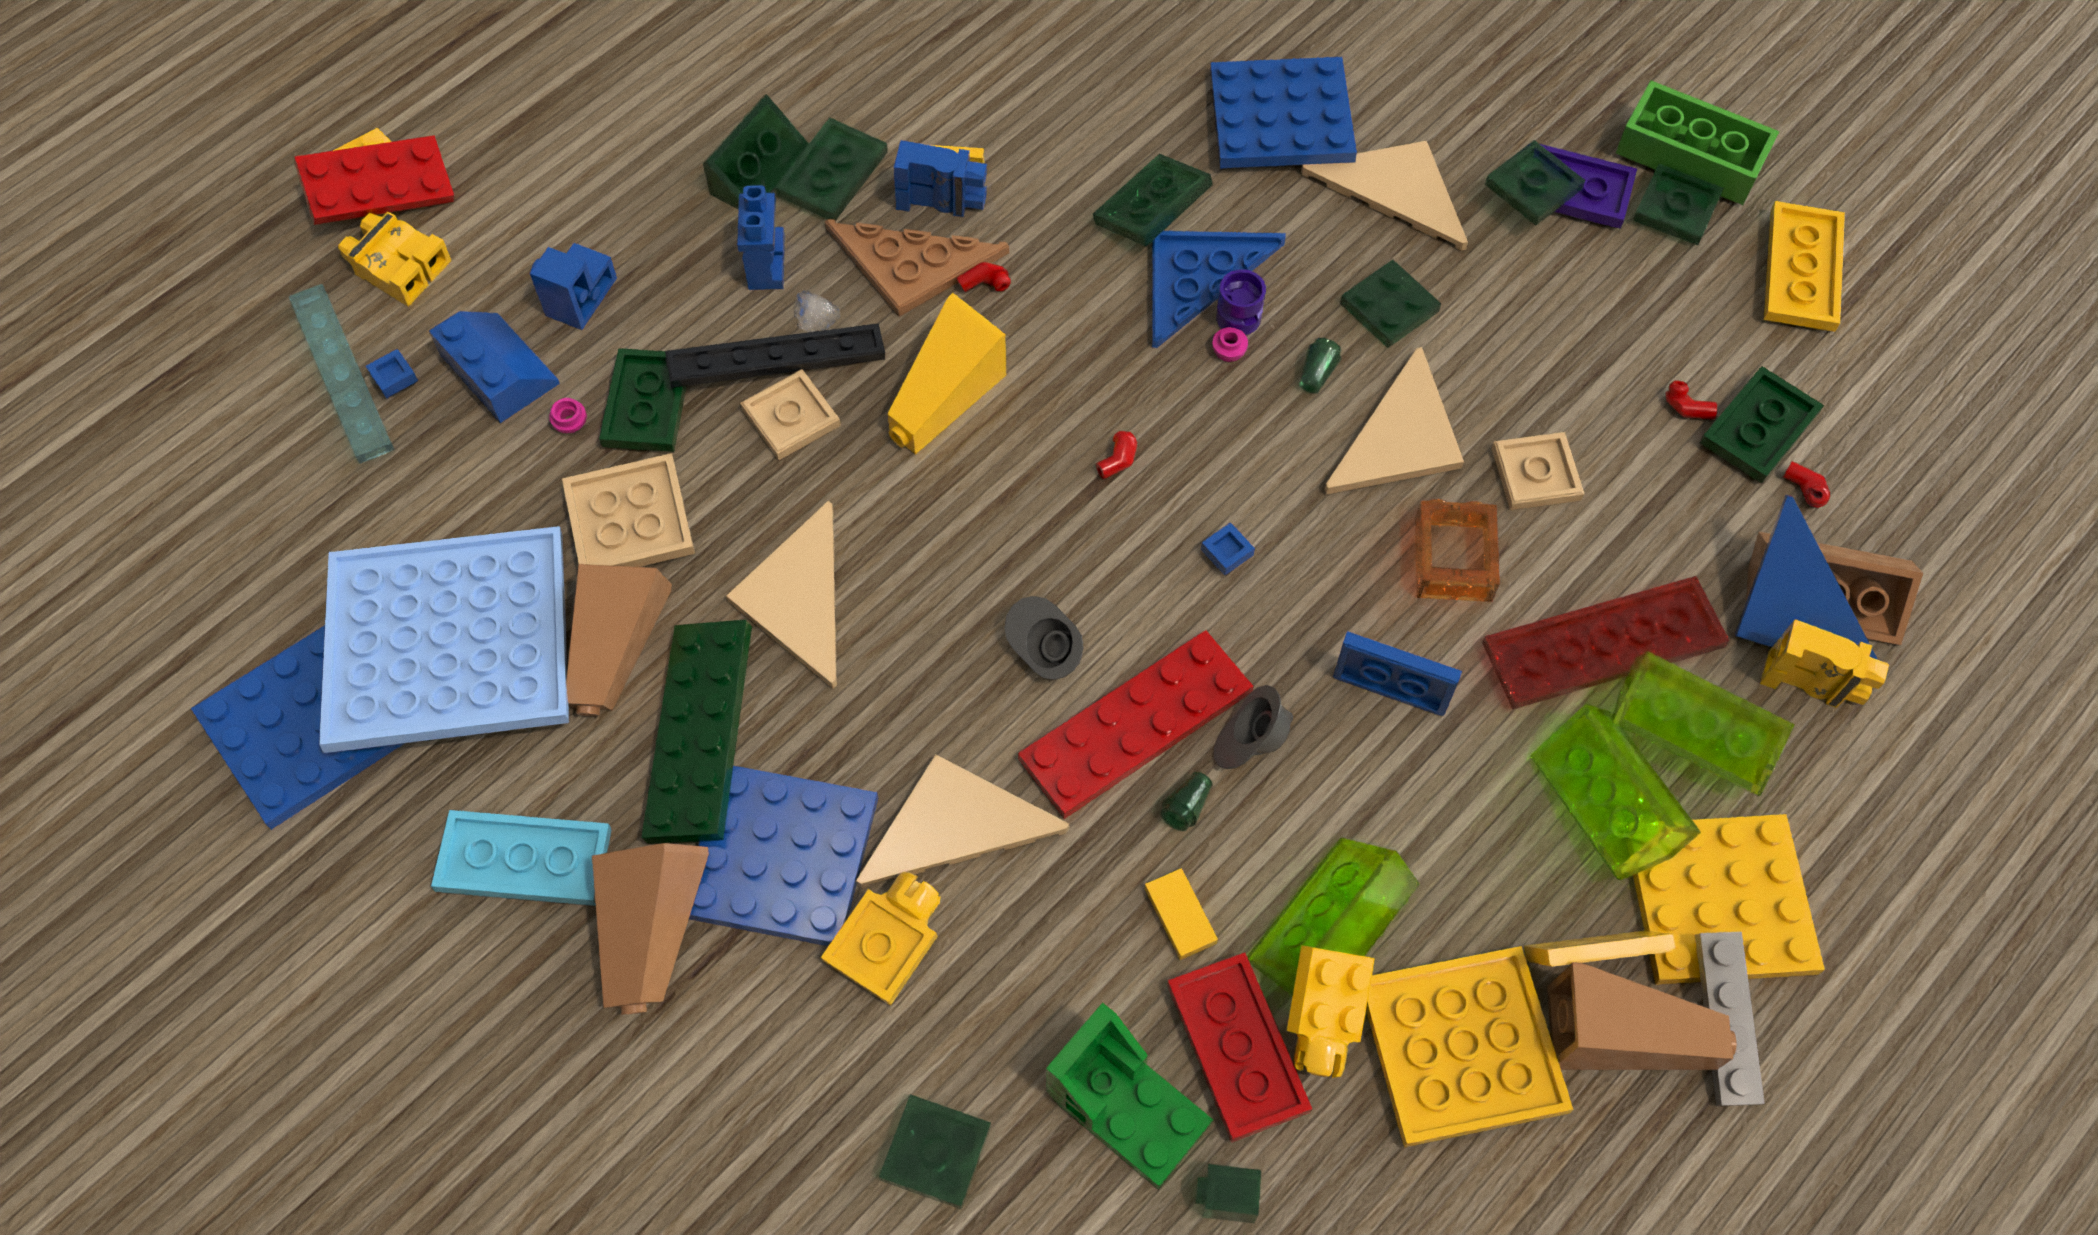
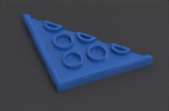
[1152,231,1286,348]
[1735,494,1878,660]

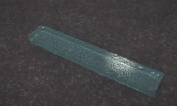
[289,284,395,464]

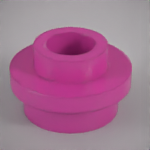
[1212,327,1248,362]
[549,398,587,433]

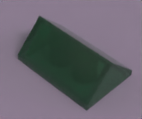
[703,94,811,210]

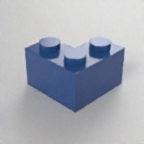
[530,243,617,330]

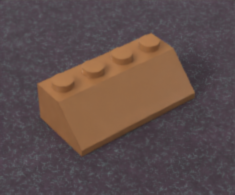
[1746,532,1923,645]

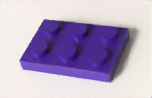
[1520,143,1637,229]

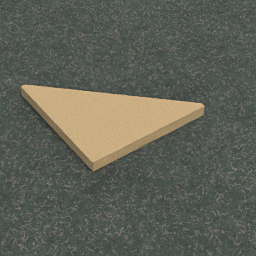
[1301,141,1468,251]
[1325,347,1464,495]
[726,501,837,689]
[856,754,1069,888]

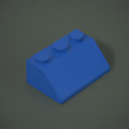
[429,311,560,423]

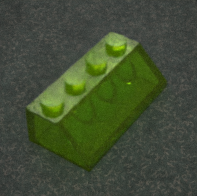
[1611,651,1795,797]
[1530,704,1701,880]
[1247,837,1420,996]

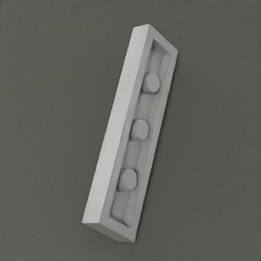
[1695,932,1765,1106]

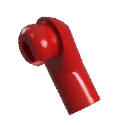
[957,262,1011,292]
[1665,380,1717,420]
[1095,431,1137,480]
[1783,461,1830,508]

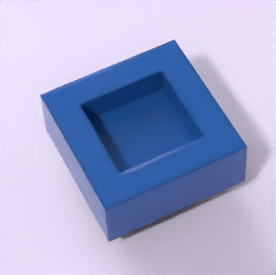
[366,349,418,398]
[1201,522,1255,576]

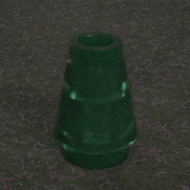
[1299,338,1342,394]
[1160,772,1213,831]

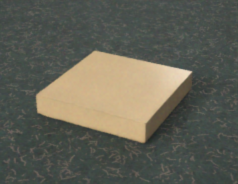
[740,369,841,460]
[1491,432,1584,510]

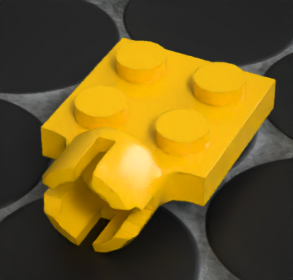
[820,872,940,1006]
[1287,945,1375,1078]

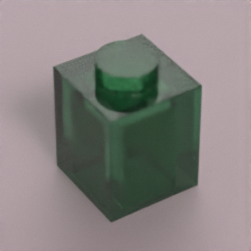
[1195,1164,1261,1223]

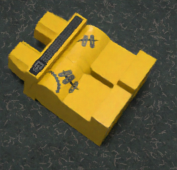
[338,212,452,307]
[1760,619,1889,708]

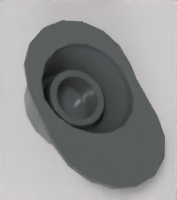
[1004,596,1084,680]
[1214,685,1293,769]

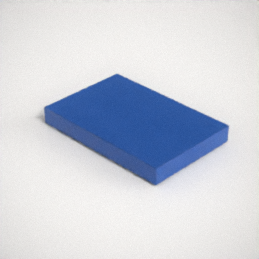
[1333,631,1462,716]

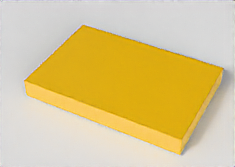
[1524,931,1675,967]

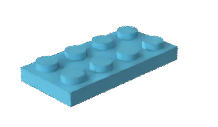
[431,810,612,906]

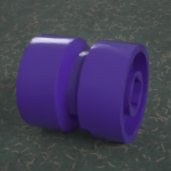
[1216,269,1266,335]

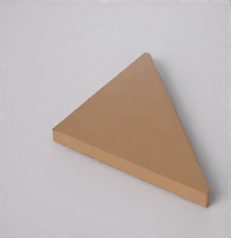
[825,219,1009,317]

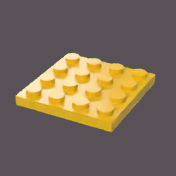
[1623,814,1825,985]
[1366,946,1574,1147]

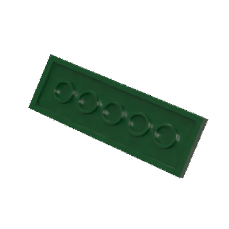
[641,619,752,844]

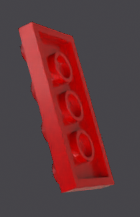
[294,135,454,225]
[1167,952,1312,1143]

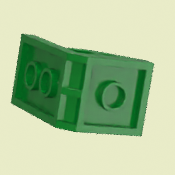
[1046,1002,1213,1190]

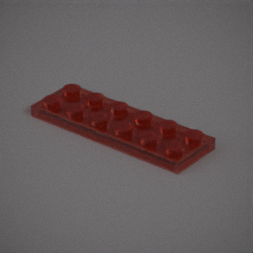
[1482,576,1730,710]

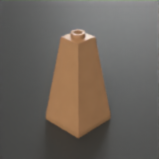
[566,564,672,716]
[592,843,709,1015]
[1547,962,1737,1070]

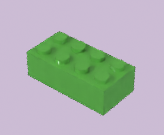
[1616,80,1780,205]

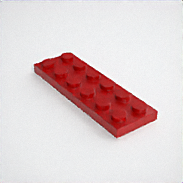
[1018,630,1254,819]

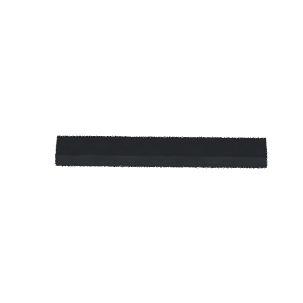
[665,323,885,388]

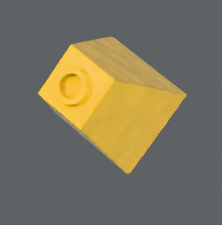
[887,293,1007,455]

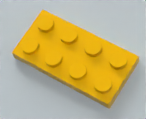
[1764,201,1845,332]

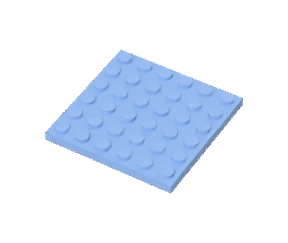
[319,526,569,753]

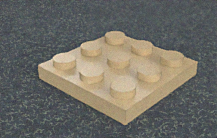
[562,453,695,567]

